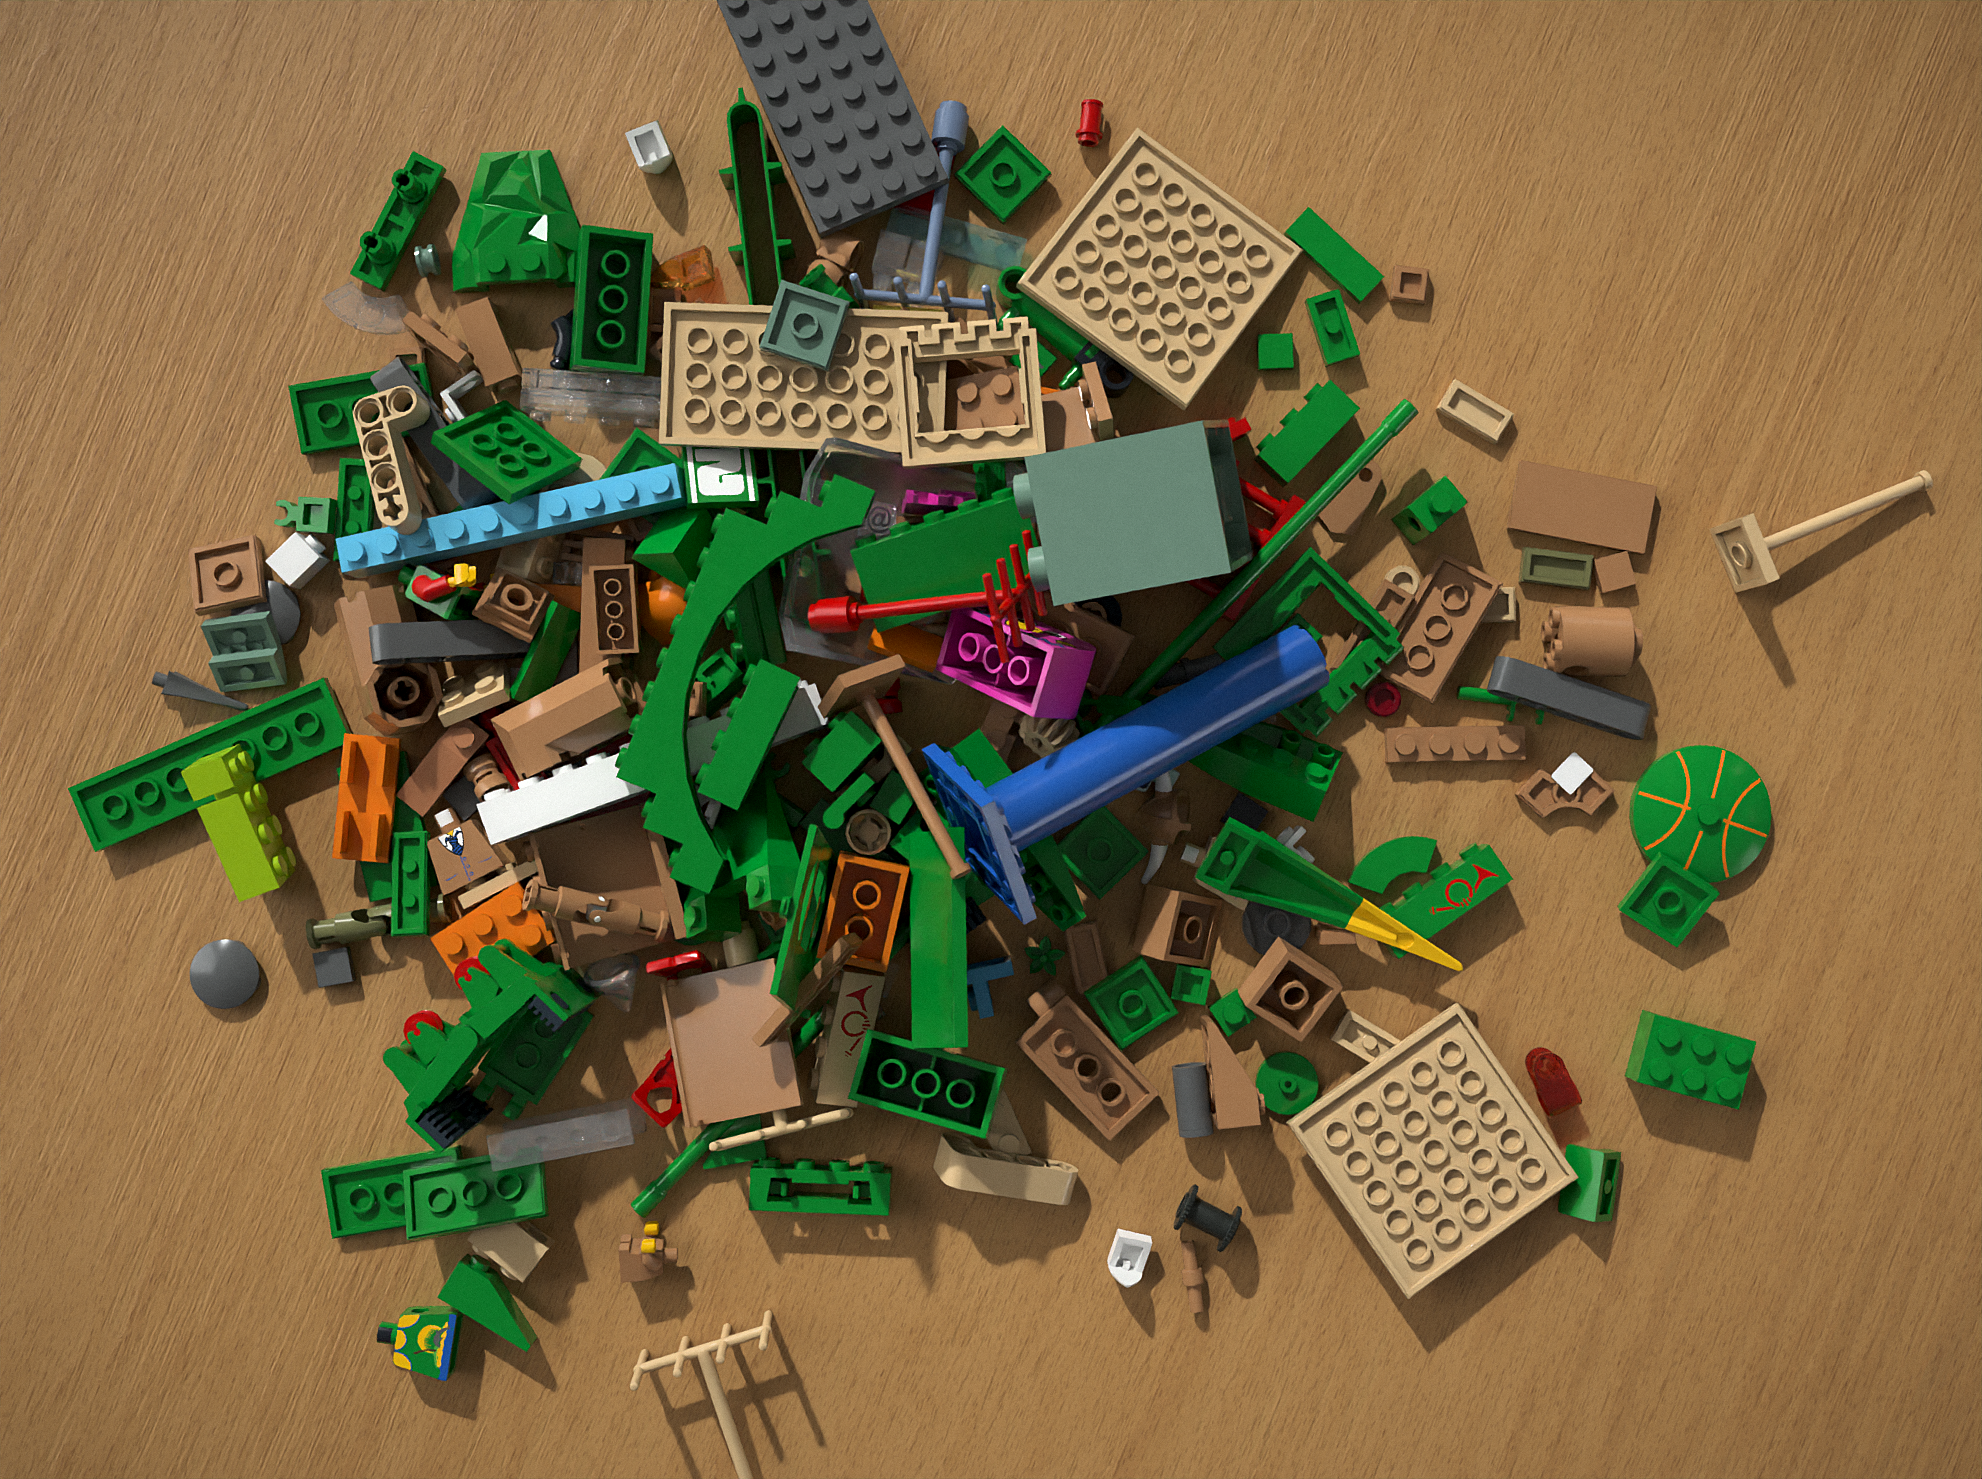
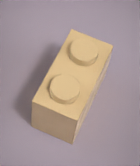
[467,1220,555,1282]

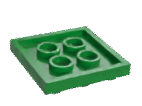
[431,400,582,505]

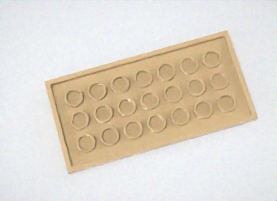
[659,302,949,454]

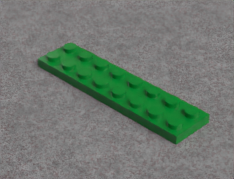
[68,678,351,852]

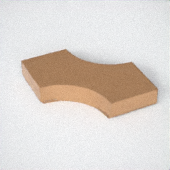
[1515,769,1615,818]

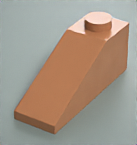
[396,718,492,817]

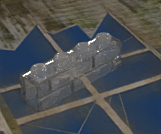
[520,368,661,428]

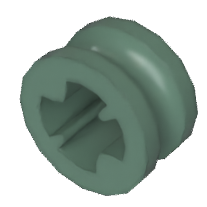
[415,244,441,278]

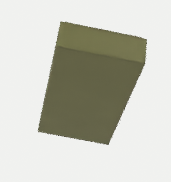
[1518,547,1594,591]

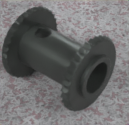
[1173,1184,1242,1252]

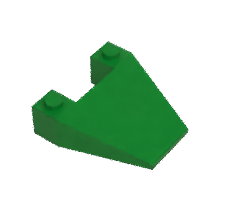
[683,777,801,942]

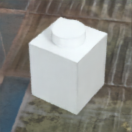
[265,532,330,589]

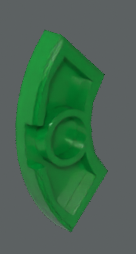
[1348,836,1437,894]

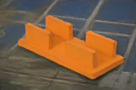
[332,733,401,863]

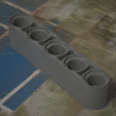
[370,357,498,510]
[368,620,539,665]
[1487,656,1651,740]

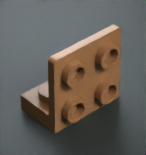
[1041,362,1114,453]

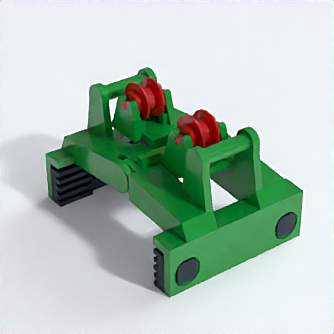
[383,938,601,1154]

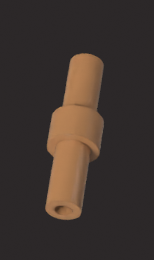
[1181,1240,1204,1313]

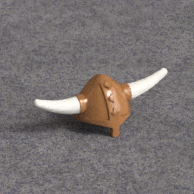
[1136,771,1191,884]

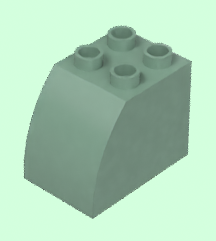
[1013,420,1254,606]

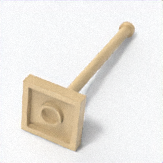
[1710,470,1933,593]

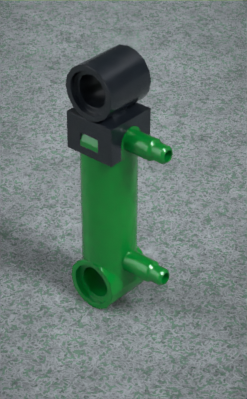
[996,266,1134,399]

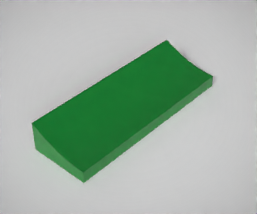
[909,827,968,1048]

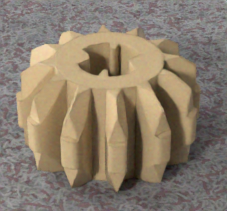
[1018,714,1080,758]

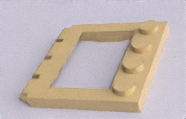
[893,316,1046,470]

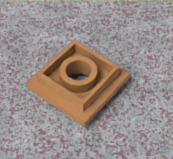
[472,567,555,643]

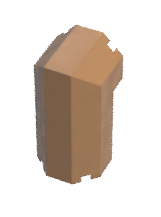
[334,585,443,737]
[491,657,646,781]

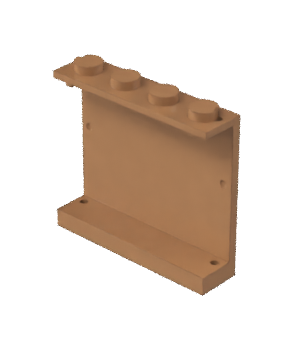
[523,802,686,971]

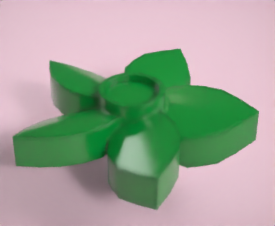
[1024,935,1066,976]

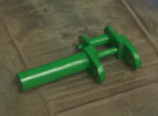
[1456,686,1544,725]

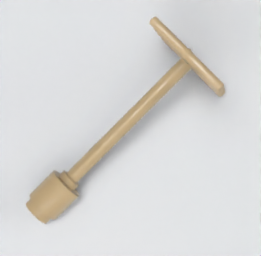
[709,921,854,1151]
[630,1310,773,1479]

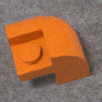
[638,570,687,645]

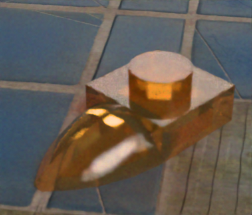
[650,245,715,292]

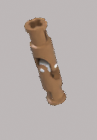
[522,879,669,942]

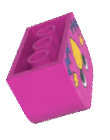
[935,606,1097,719]

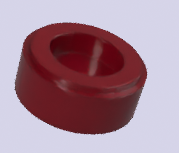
[1365,682,1401,717]

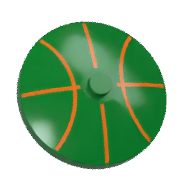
[1629,745,1771,883]

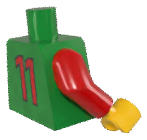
[398,563,494,621]

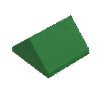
[632,507,714,589]

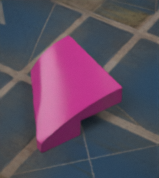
[901,489,977,516]

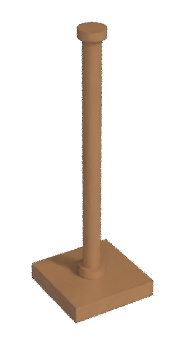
[818,654,972,880]

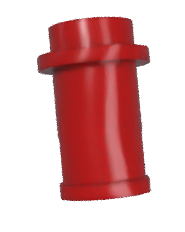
[1075,99,1103,147]

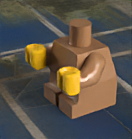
[619,1221,678,1283]

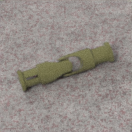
[306,893,452,949]

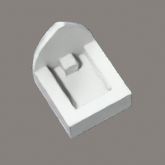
[625,120,673,174]
[1107,1229,1152,1288]

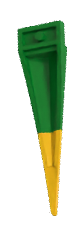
[1195,817,1463,971]

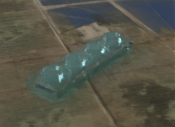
[885,204,1027,271]

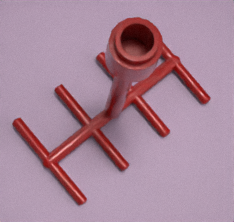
[808,530,1047,664]

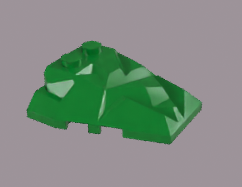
[452,149,581,293]

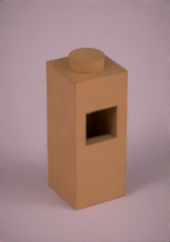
[455,297,525,394]

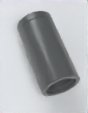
[1172,1062,1214,1138]

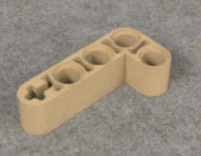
[353,385,430,535]
[933,1132,1078,1205]

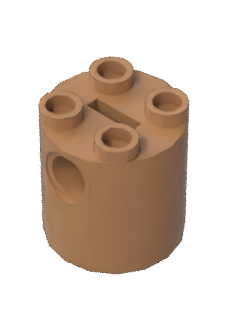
[1541,606,1643,677]

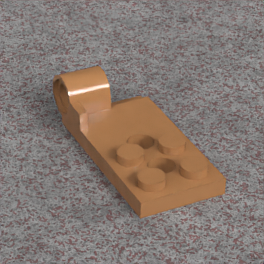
[1015,977,1160,1141]

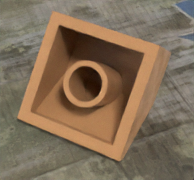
[1132,884,1222,968]

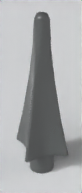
[152,671,249,711]

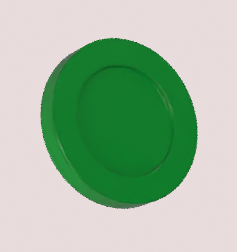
[1255,1051,1318,1115]

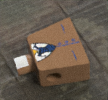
[427,807,510,896]

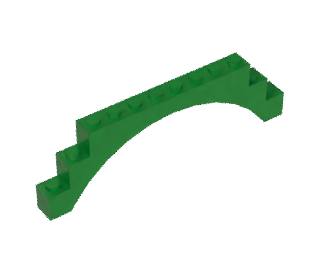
[615,474,877,894]

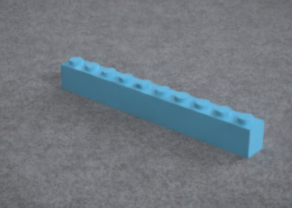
[336,463,687,578]

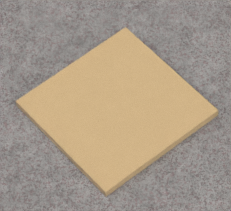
[1016,127,1303,411]
[1286,1003,1579,1299]

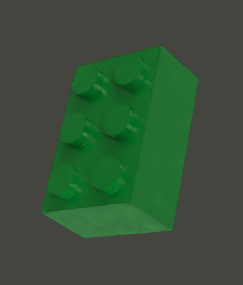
[801,711,884,792]
[1625,1010,1756,1110]

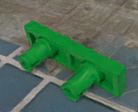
[350,151,447,292]

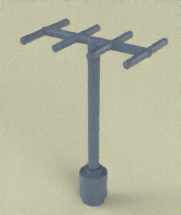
[850,100,998,324]

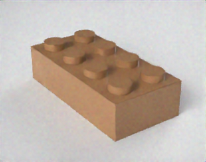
[589,564,643,655]

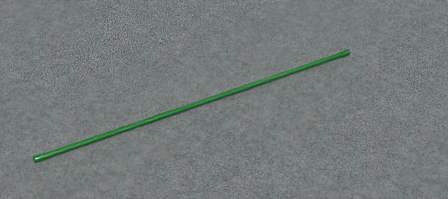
[631,399,1419,1218]

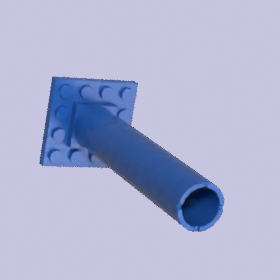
[922,625,1330,925]

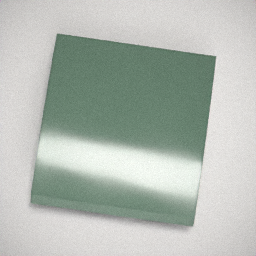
[200,611,287,692]

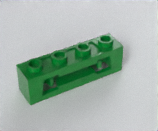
[749,1157,892,1216]

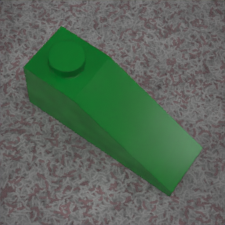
[437,1253,538,1352]

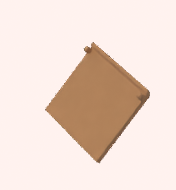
[660,958,804,1128]

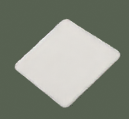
[1551,752,1593,794]

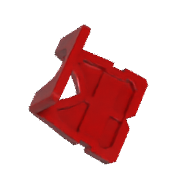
[646,950,713,981]
[631,1048,682,1128]

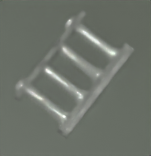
[486,1098,647,1171]

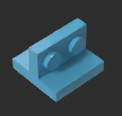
[967,955,1014,1019]

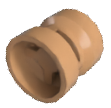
[463,754,510,802]

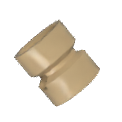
[845,809,893,855]

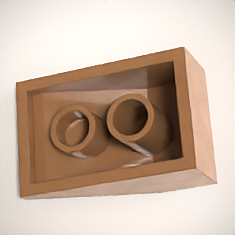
[1200,1014,1265,1129]

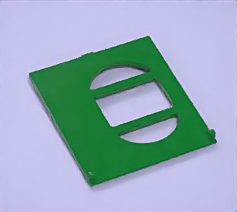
[769,824,838,1019]

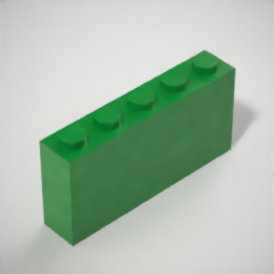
[849,487,1039,633]

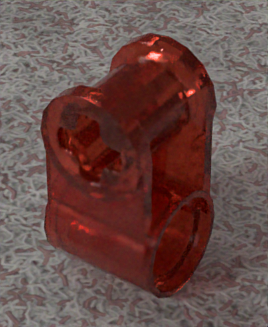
[1525,1047,1582,1118]

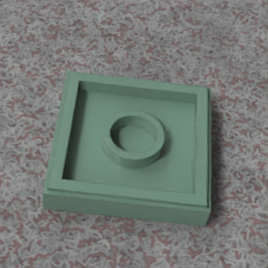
[759,280,850,371]

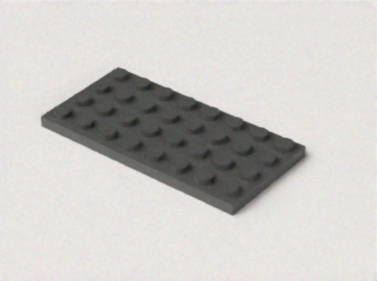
[716,0,949,238]

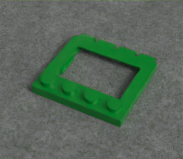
[1212,547,1404,738]

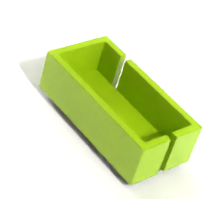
[181,744,296,902]

